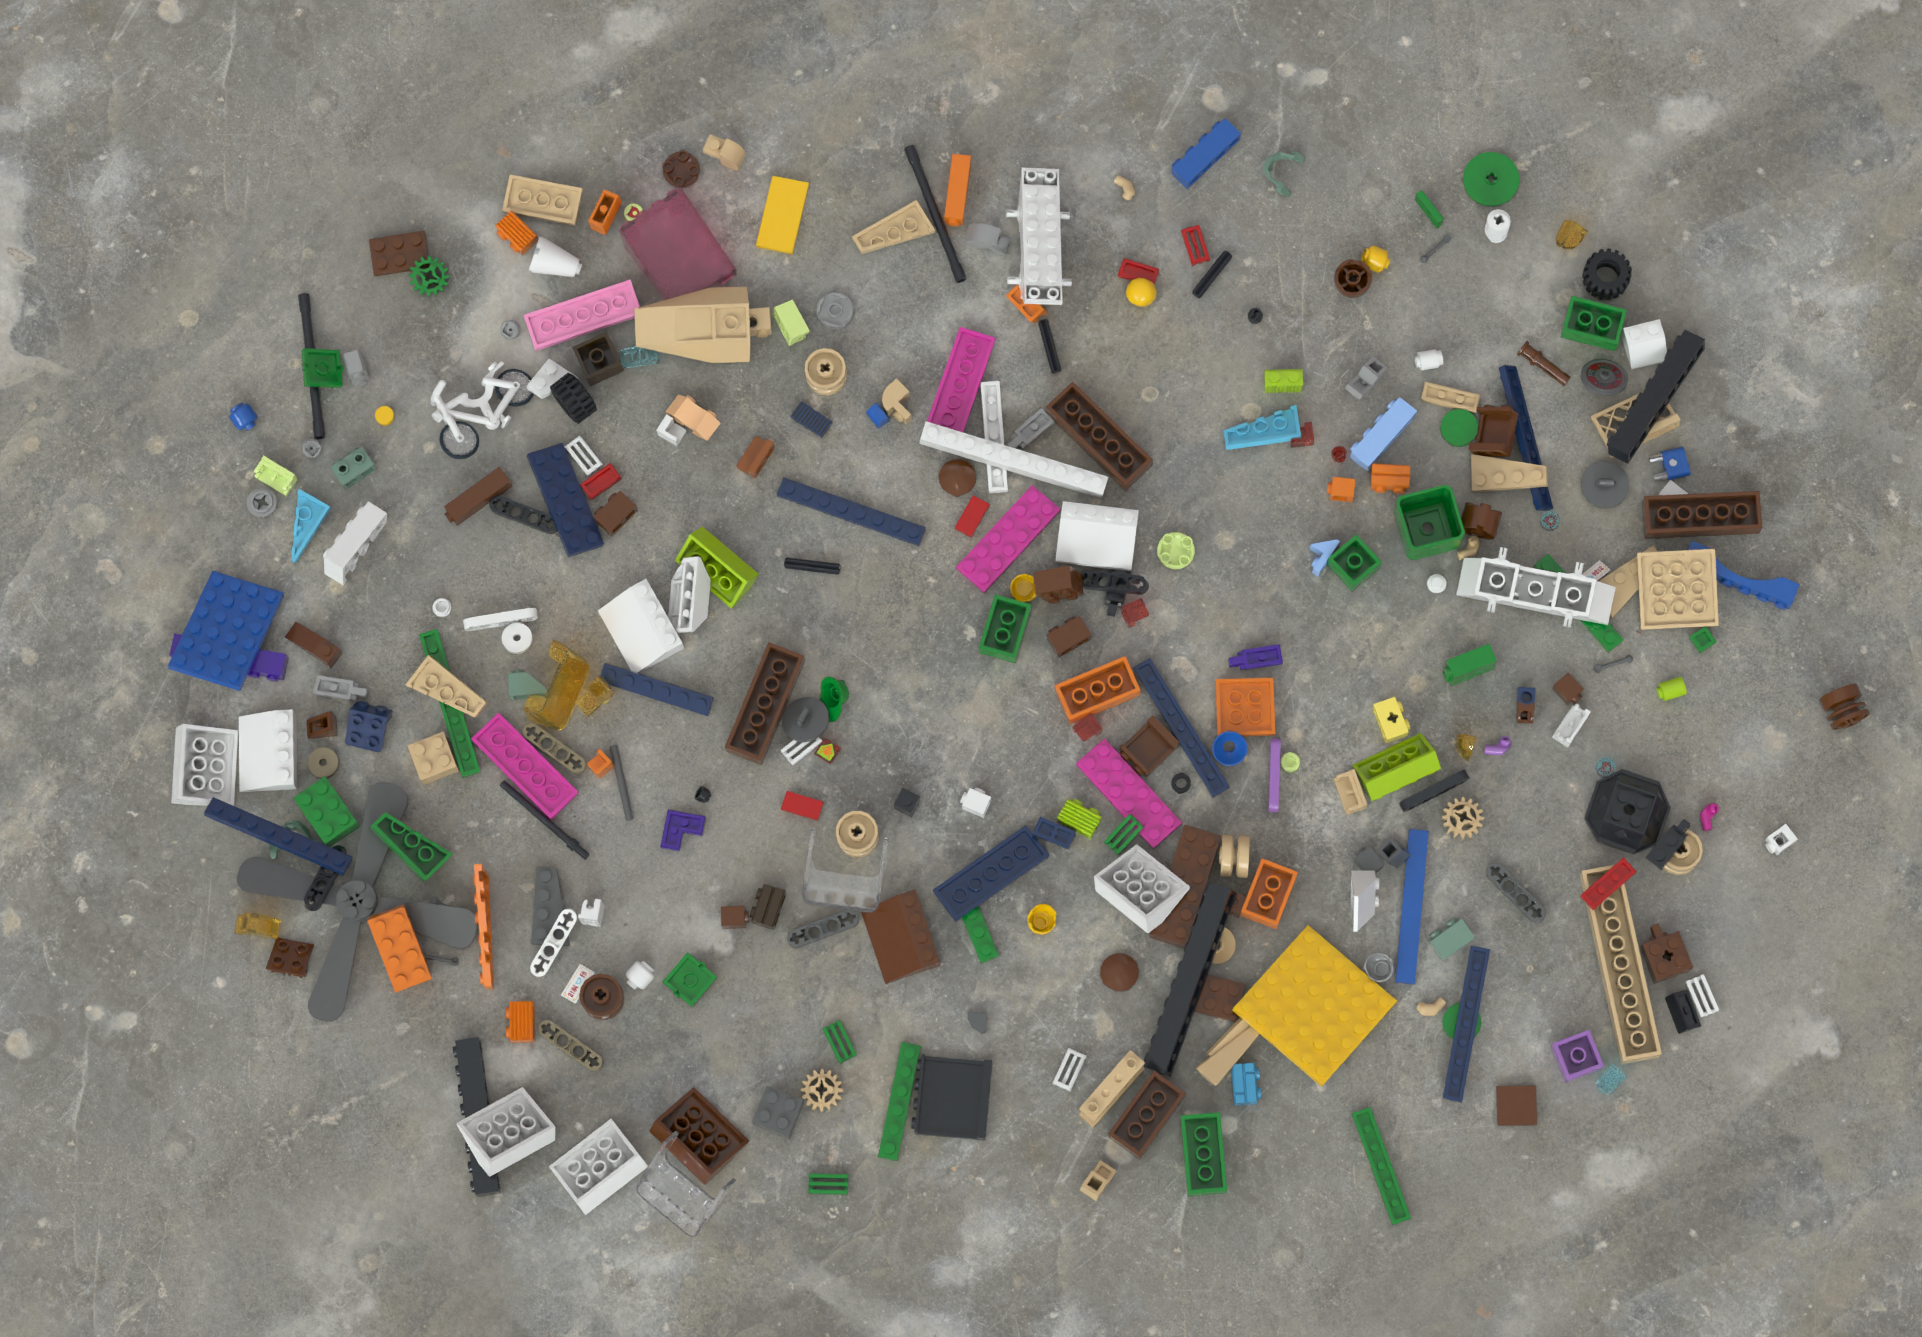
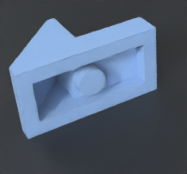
[1310,539,1340,577]

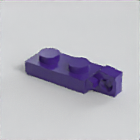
[1228,644,1283,670]

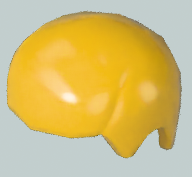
[1126,278,1157,307]
[1010,574,1037,603]
[1027,903,1057,935]

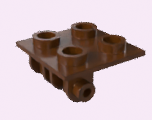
[266,937,314,978]

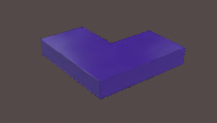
[660,810,706,851]

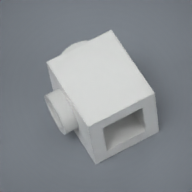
[960,788,991,818]

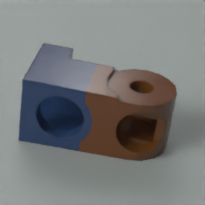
[1516,687,1535,724]

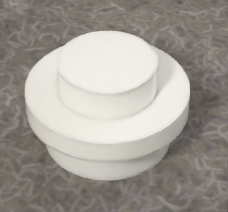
[1427,574,1447,593]
[432,598,452,617]

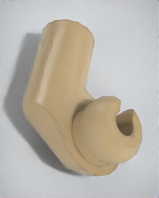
[1114,175,1135,200]
[1456,536,1480,561]
[1417,997,1447,1016]

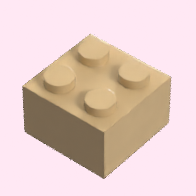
[407,732,459,785]

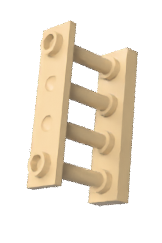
[1079,1050,1145,1128]

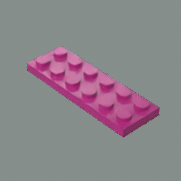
[927,327,996,433]
[956,485,1061,593]
[471,712,579,820]
[1076,738,1182,849]

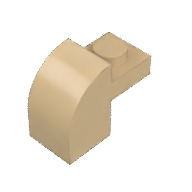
[703,134,746,171]
[882,378,912,425]
[1080,1160,1117,1201]

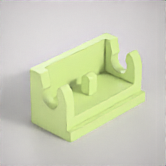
[772,299,810,346]
[254,455,298,497]

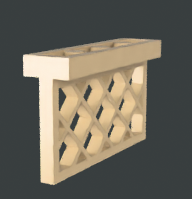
[1591,392,1681,459]

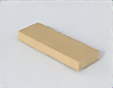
[1420,382,1481,414]

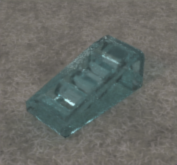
[620,346,660,368]

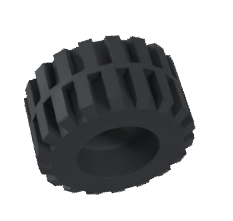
[1582,248,1632,300]
[550,372,597,424]

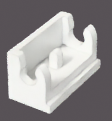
[1552,704,1591,747]
[578,899,605,927]

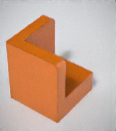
[587,748,614,779]

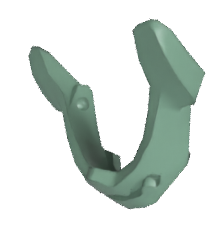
[1263,151,1305,197]
[269,820,311,859]

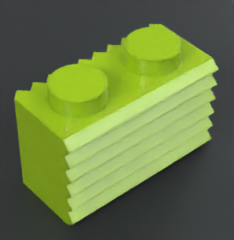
[1264,369,1303,394]
[1057,798,1102,839]

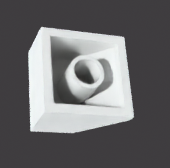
[1621,319,1667,370]

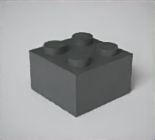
[752,1086,804,1140]

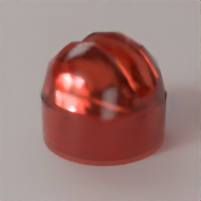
[1331,446,1347,463]

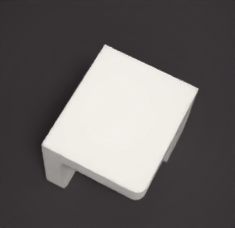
[656,414,686,446]

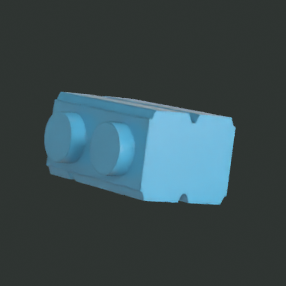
[1231,1063,1261,1106]

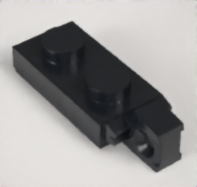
[1105,569,1131,617]
[1646,819,1690,870]

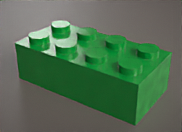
[1180,1112,1227,1197]

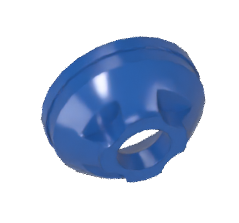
[1212,731,1248,766]

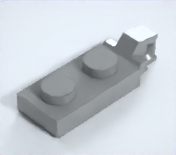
[1007,408,1055,449]
[313,675,369,701]

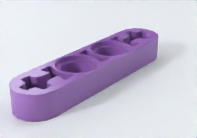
[1268,738,1281,812]

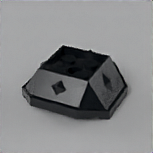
[1584,769,1671,855]

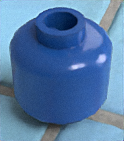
[229,402,258,431]

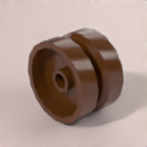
[579,974,625,1020]

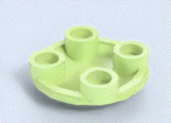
[1157,532,1195,569]

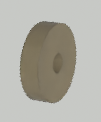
[308,747,339,779]

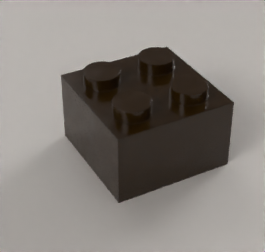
[572,331,624,386]

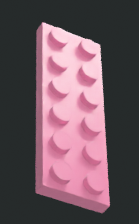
[524,279,640,351]

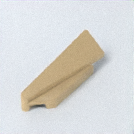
[1195,1017,1259,1086]

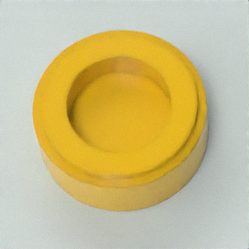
[375,406,395,426]

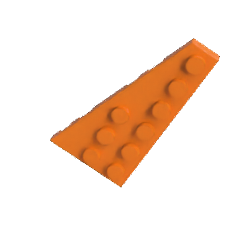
[473,864,494,990]

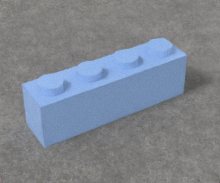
[1350,397,1417,472]

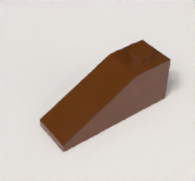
[285,622,342,668]

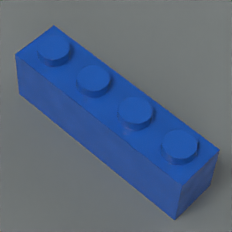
[1172,118,1241,189]

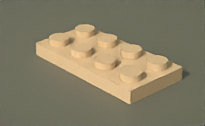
[502,175,583,226]

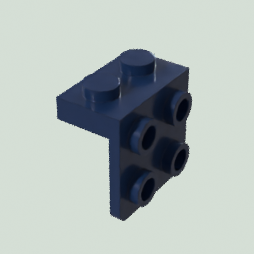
[345,701,393,752]

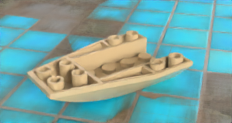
[634,287,750,363]

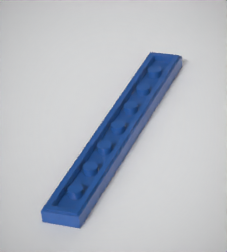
[1395,829,1429,985]

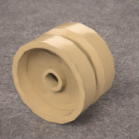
[804,348,847,396]
[836,811,879,857]
[1663,830,1703,875]
[1219,834,1250,878]

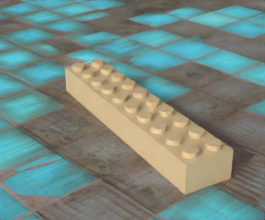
[1579,865,1662,1065]

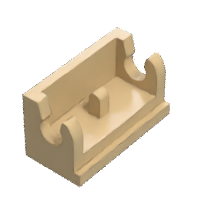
[1333,769,1367,815]

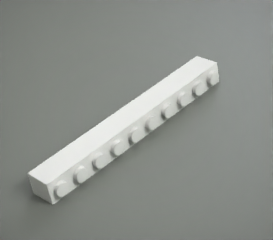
[919,421,1108,499]

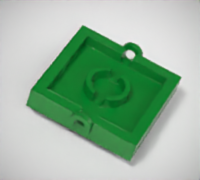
[301,348,344,388]
[662,952,717,1008]

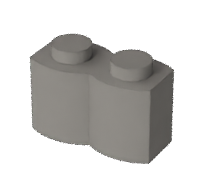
[343,350,370,386]

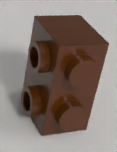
[594,491,638,537]
[1047,616,1091,658]

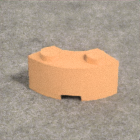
[665,394,721,441]

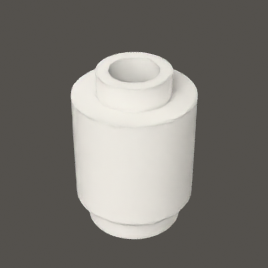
[1414,349,1443,371]

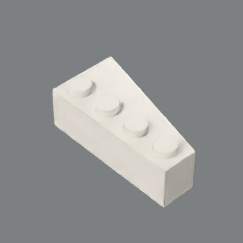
[323,501,387,585]

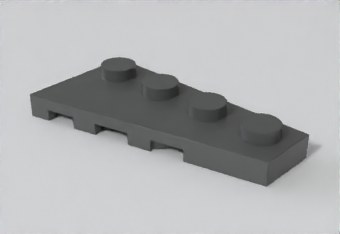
[531,867,570,946]

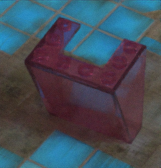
[619,187,737,300]

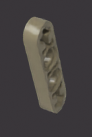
[523,723,586,775]
[538,1020,603,1072]

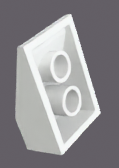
[1350,871,1379,932]

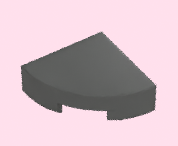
[967,1011,987,1034]

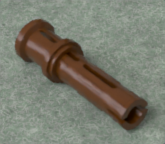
[1517,341,1571,386]

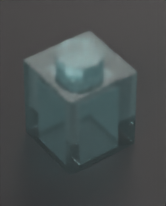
[1595,1063,1627,1096]

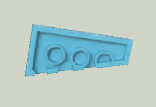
[1223,405,1302,450]

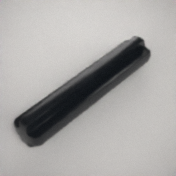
[1192,251,1232,298]
[1038,319,1061,374]
[784,557,840,575]

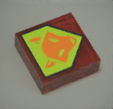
[814,738,841,765]

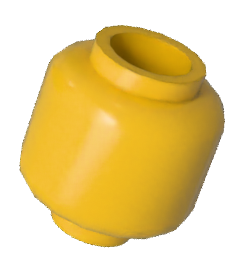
[1361,245,1390,273]

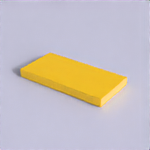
[756,176,809,255]

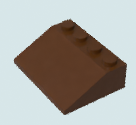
[861,889,941,984]
[649,1087,749,1185]

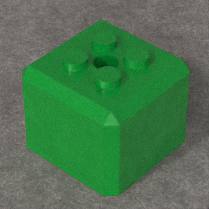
[1394,484,1465,561]

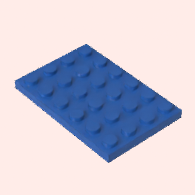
[168,570,284,691]

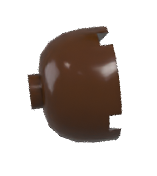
[1334,259,1372,298]

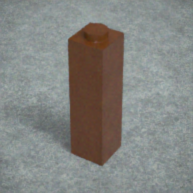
[444,467,512,526]

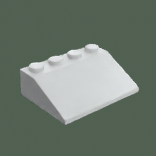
[1055,501,1139,571]
[598,579,684,673]
[239,709,298,792]
[171,724,238,806]
[1094,844,1190,933]
[457,1087,555,1177]
[549,1119,648,1215]

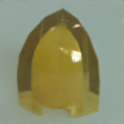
[1556,220,1588,249]
[1455,734,1477,761]

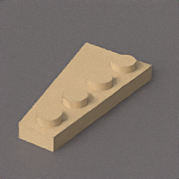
[852,200,936,254]
[1599,545,1658,619]

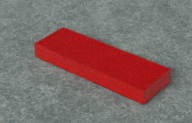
[1580,857,1637,910]

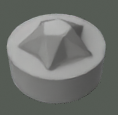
[501,320,521,339]
[301,438,321,458]

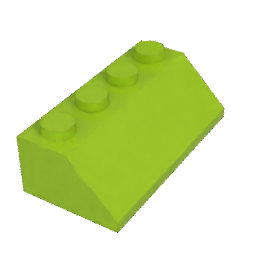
[675,526,759,609]
[1352,733,1441,801]

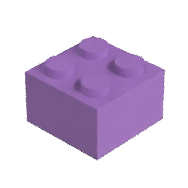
[1551,1030,1604,1083]

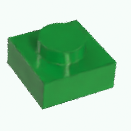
[1689,626,1716,654]

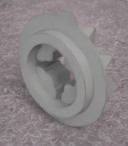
[247,488,277,518]

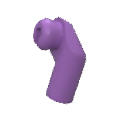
[1484,736,1511,756]

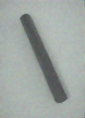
[610,745,633,821]

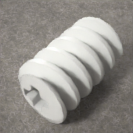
[1484,209,1511,243]

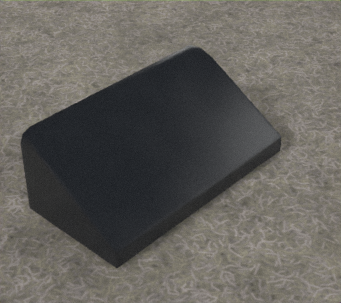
[1665,990,1701,1034]

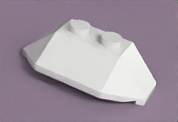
[668,557,711,633]

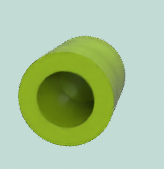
[1656,676,1687,702]

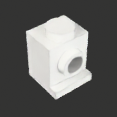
[1765,824,1798,855]

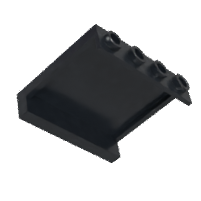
[911,1054,992,1141]

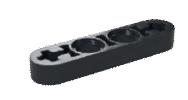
[489,496,557,534]
[1080,570,1149,595]
[1399,770,1470,812]
[304,845,347,911]

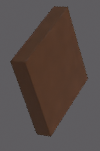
[1496,1085,1537,1126]

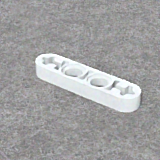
[463,608,538,631]
[530,908,578,977]

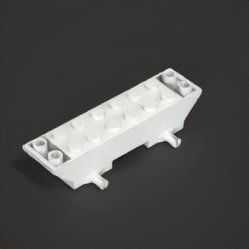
[1006,168,1072,305]
[1456,547,1616,628]

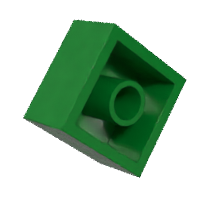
[1327,534,1382,592]

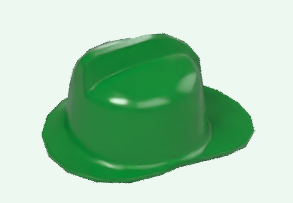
[820,677,849,722]

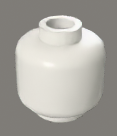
[626,961,655,989]

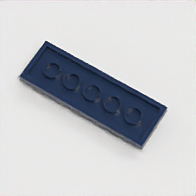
[527,443,604,557]
[933,825,1049,922]

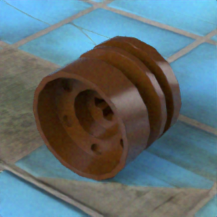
[1819,683,1870,730]

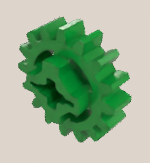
[408,256,450,297]

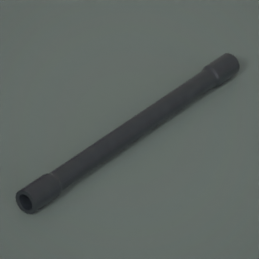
[904,145,967,283]
[298,293,326,439]

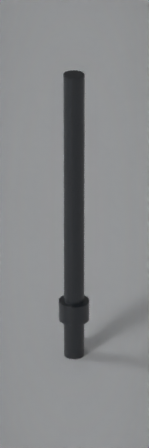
[500,780,590,860]

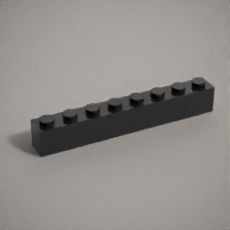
[1607,330,1705,464]
[453,1037,501,1197]

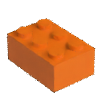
[1240,858,1298,930]

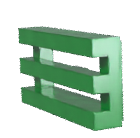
[1415,190,1444,229]
[1104,814,1144,855]
[822,1020,857,1064]
[808,1174,849,1195]

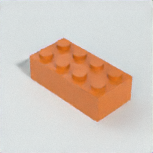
[1054,656,1141,725]
[367,904,432,993]

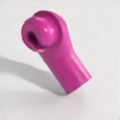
[1700,803,1719,831]

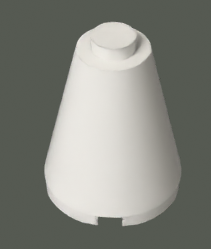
[528,236,582,277]

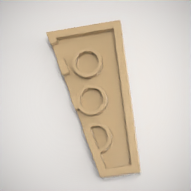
[1471,454,1548,493]
[405,655,488,718]

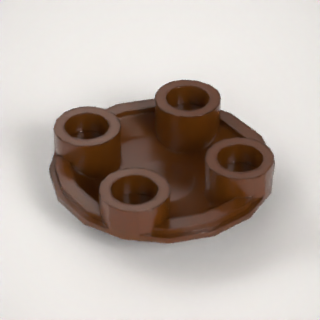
[662,150,700,188]
[939,459,976,497]
[1100,953,1139,991]

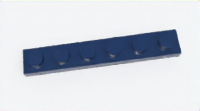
[599,663,714,716]

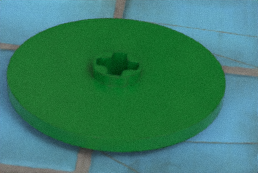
[1463,152,1520,207]

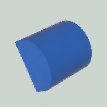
[866,403,890,428]

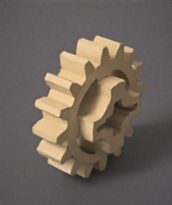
[1441,797,1484,840]
[801,1069,843,1112]

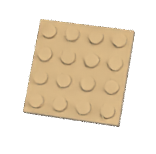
[1637,549,1719,630]

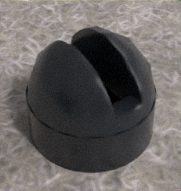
[1248,308,1263,324]
[695,786,711,803]

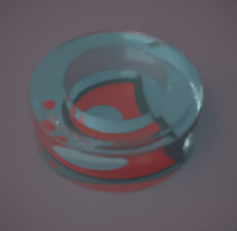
[1540,511,1560,531]
[1595,757,1616,778]

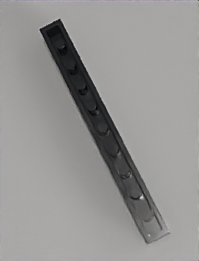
[1144,883,1237,1077]

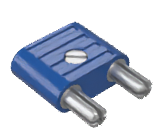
[1648,447,1690,481]

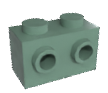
[330,447,377,490]
[1427,917,1475,960]

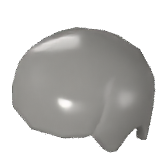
[1364,952,1395,983]

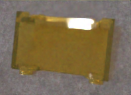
[523,640,590,731]

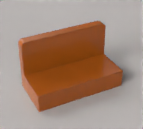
[736,436,775,479]

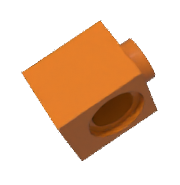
[1327,477,1356,502]

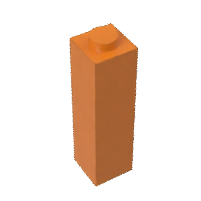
[944,154,971,227]

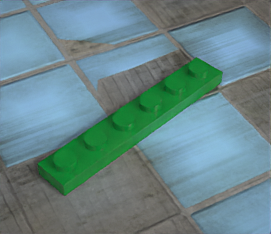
[1533,554,1624,653]
[878,1042,921,1161]
[1351,1107,1411,1226]

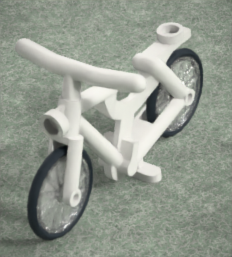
[430,361,534,459]

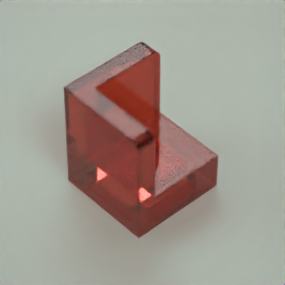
[1290,422,1314,448]
[1121,598,1149,628]
[1072,713,1102,742]

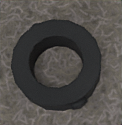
[1172,773,1191,794]

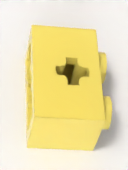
[1372,697,1410,744]

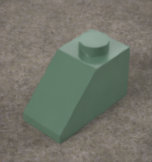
[508,670,549,700]

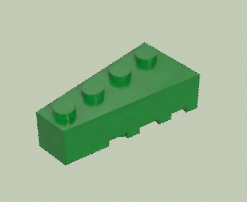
[369,812,453,883]

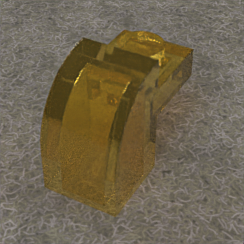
[575,676,615,717]
[234,913,281,939]

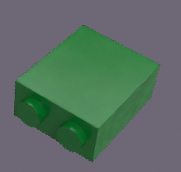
[1442,644,1497,686]

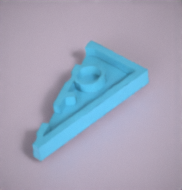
[291,489,331,564]

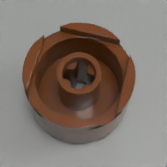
[1461,502,1502,540]

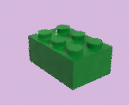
[1560,296,1627,351]
[979,594,1032,664]
[293,776,360,847]

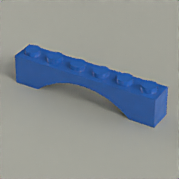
[1688,541,1800,609]

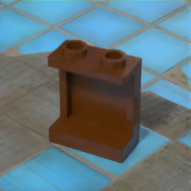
[1468,405,1518,457]
[1119,715,1180,777]

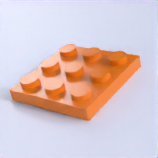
[1215,678,1275,736]

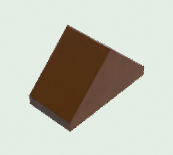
[306,711,338,739]

